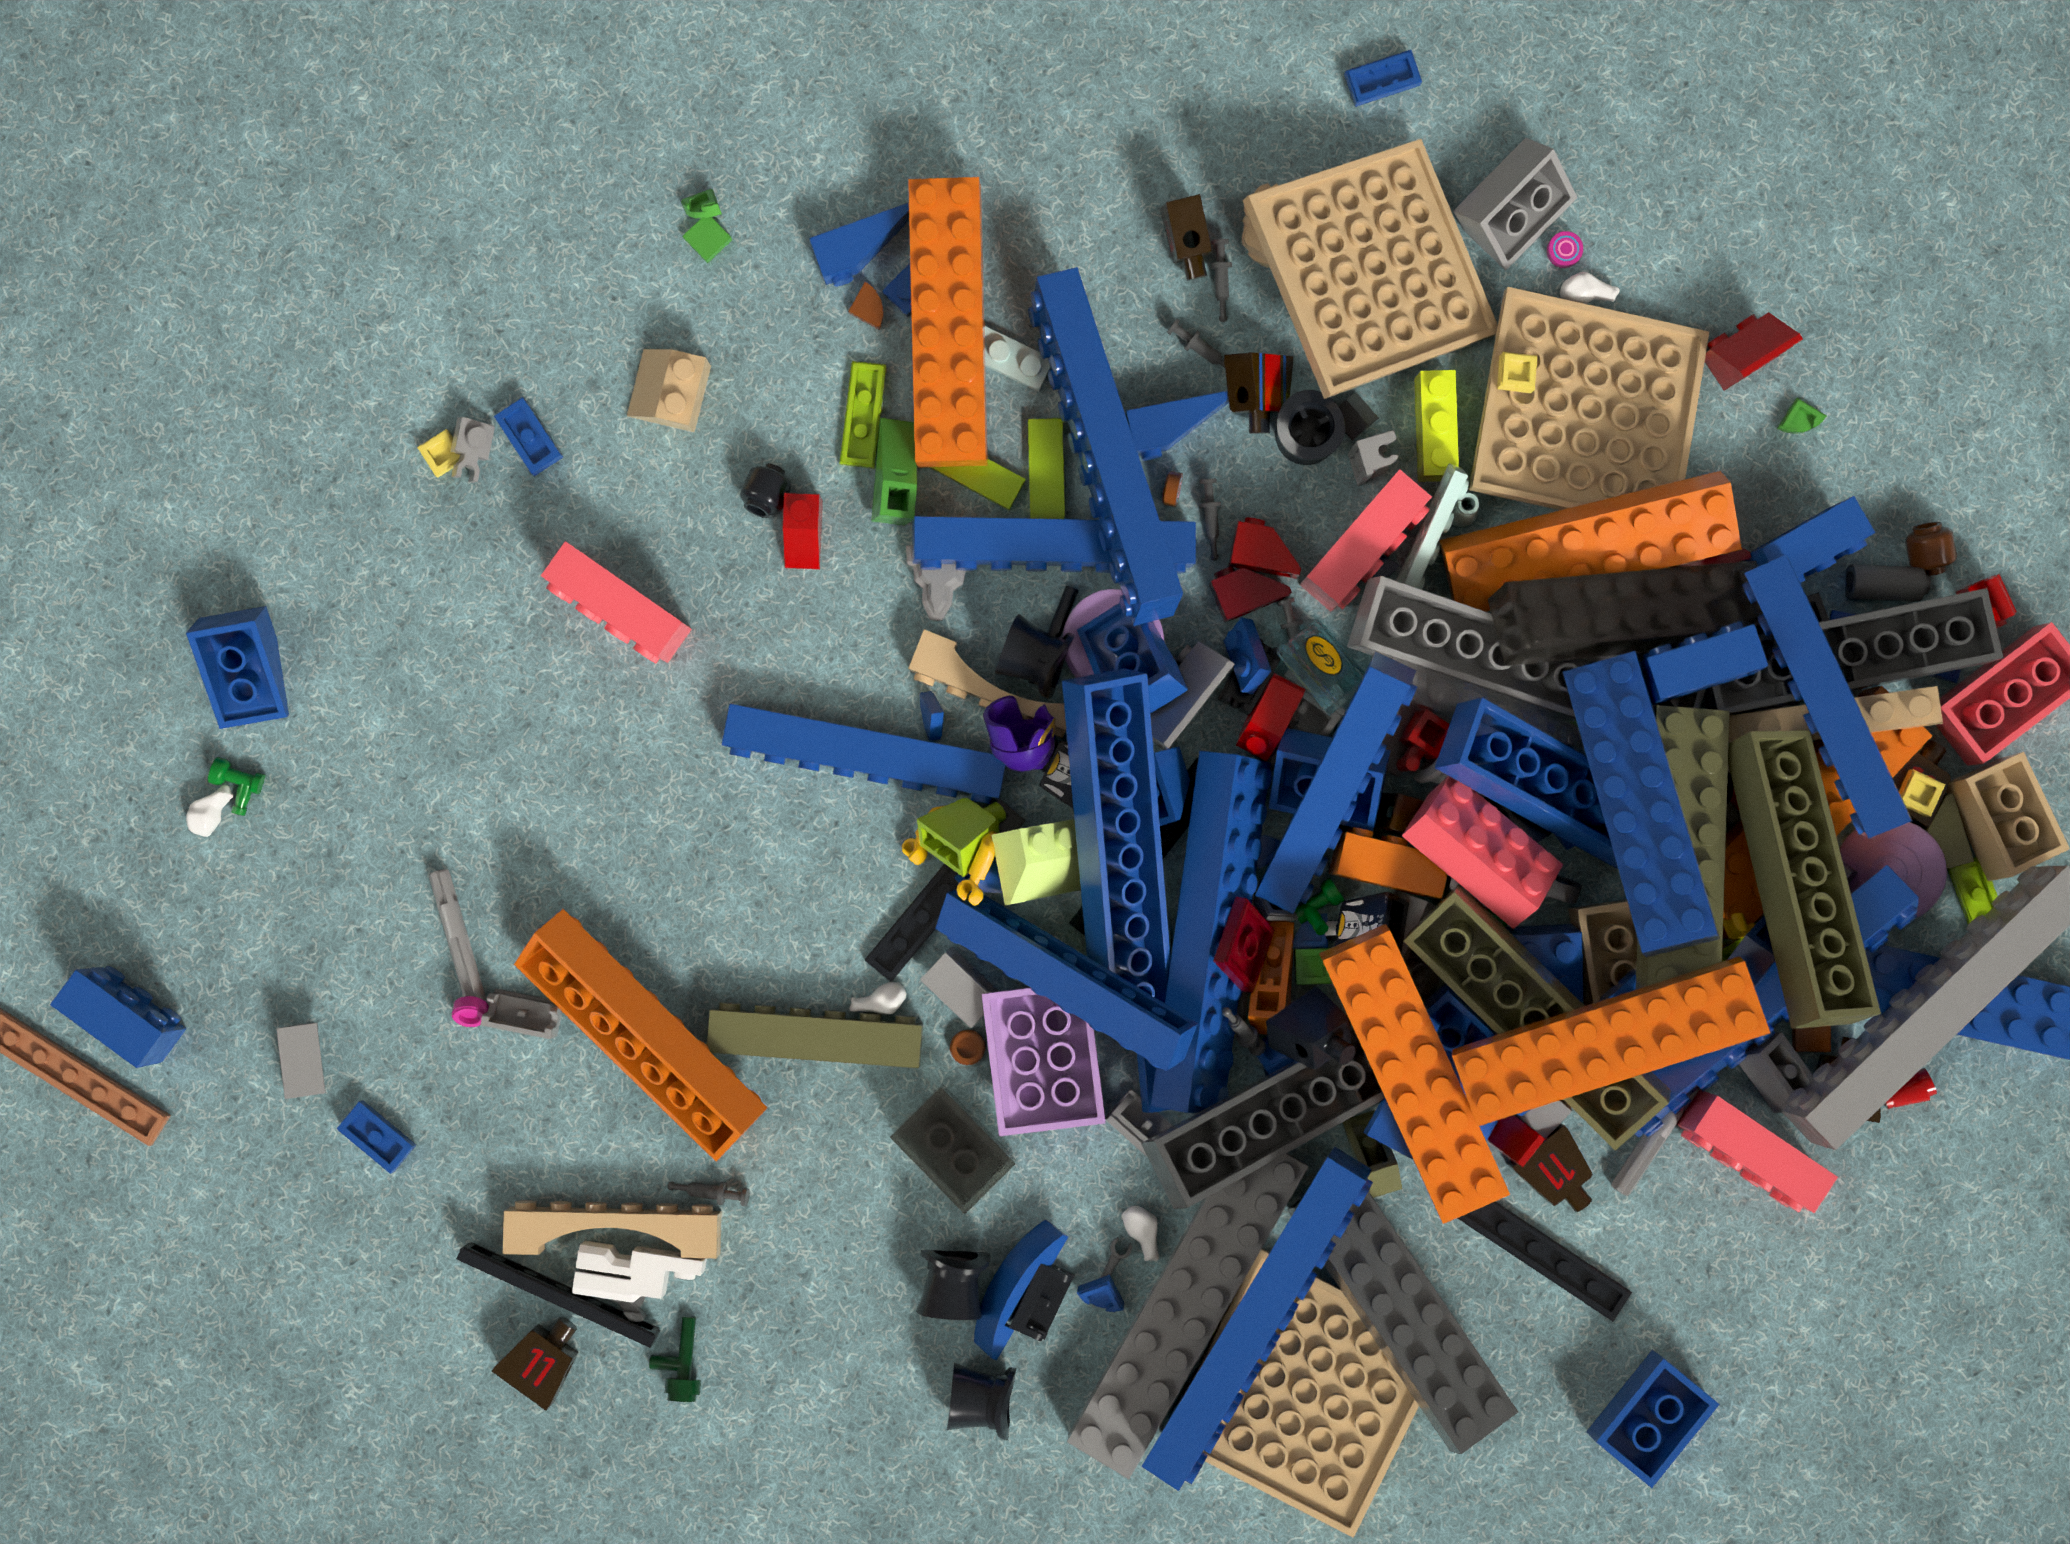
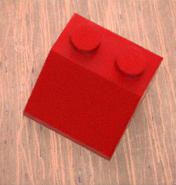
[1705,312,1803,391]

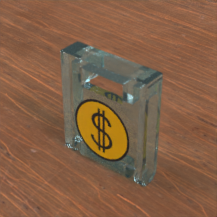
[1277,620,1365,716]

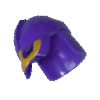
[983,695,1056,772]

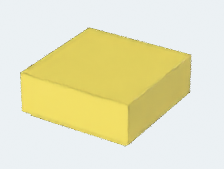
[1497,352,1537,393]
[417,429,460,478]
[1899,769,1946,817]

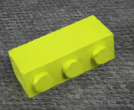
[1414,370,1459,482]

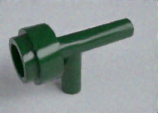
[649,1317,701,1402]

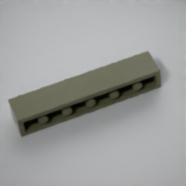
[707,1002,923,1068]

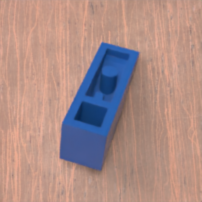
[809,203,909,287]
[1126,391,1229,461]

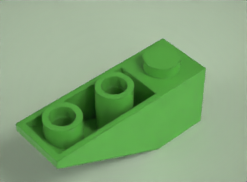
[871,418,917,526]

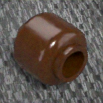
[1905,522,1957,576]

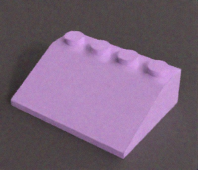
[981,987,1106,1136]

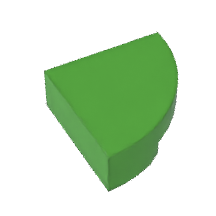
[681,189,722,218]
[1777,398,1827,434]

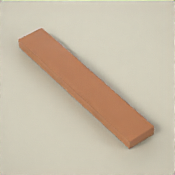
[0,1008,171,1146]

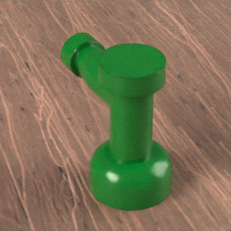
[208,756,266,816]
[1295,878,1345,935]

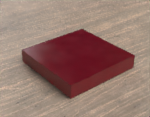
[1213,897,1275,993]

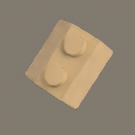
[627,349,711,433]

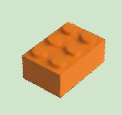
[1328,827,1447,899]

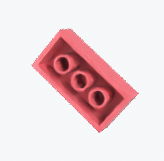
[1300,469,1432,612]
[541,541,692,663]
[1936,622,2070,766]
[1402,776,1563,929]
[1676,1090,1838,1213]

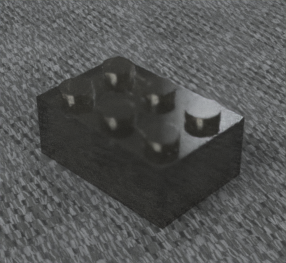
[890,1083,1016,1214]

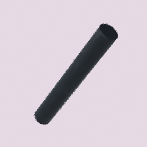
[1028,586,1079,686]

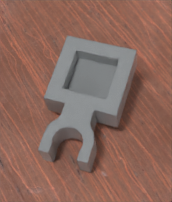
[450,417,495,483]

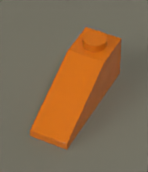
[1248,921,1295,1034]

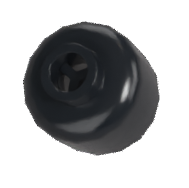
[740,463,792,518]

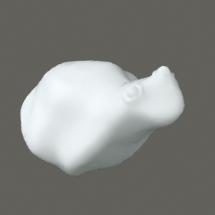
[1560,272,1620,304]
[186,785,233,837]
[849,982,906,1015]
[1121,1206,1159,1261]

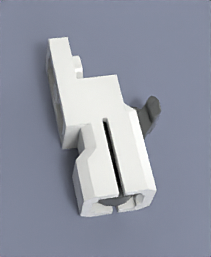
[572,1240,707,1322]

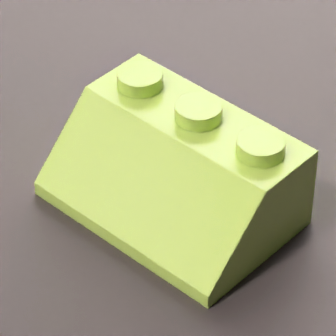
[991,819,1081,905]

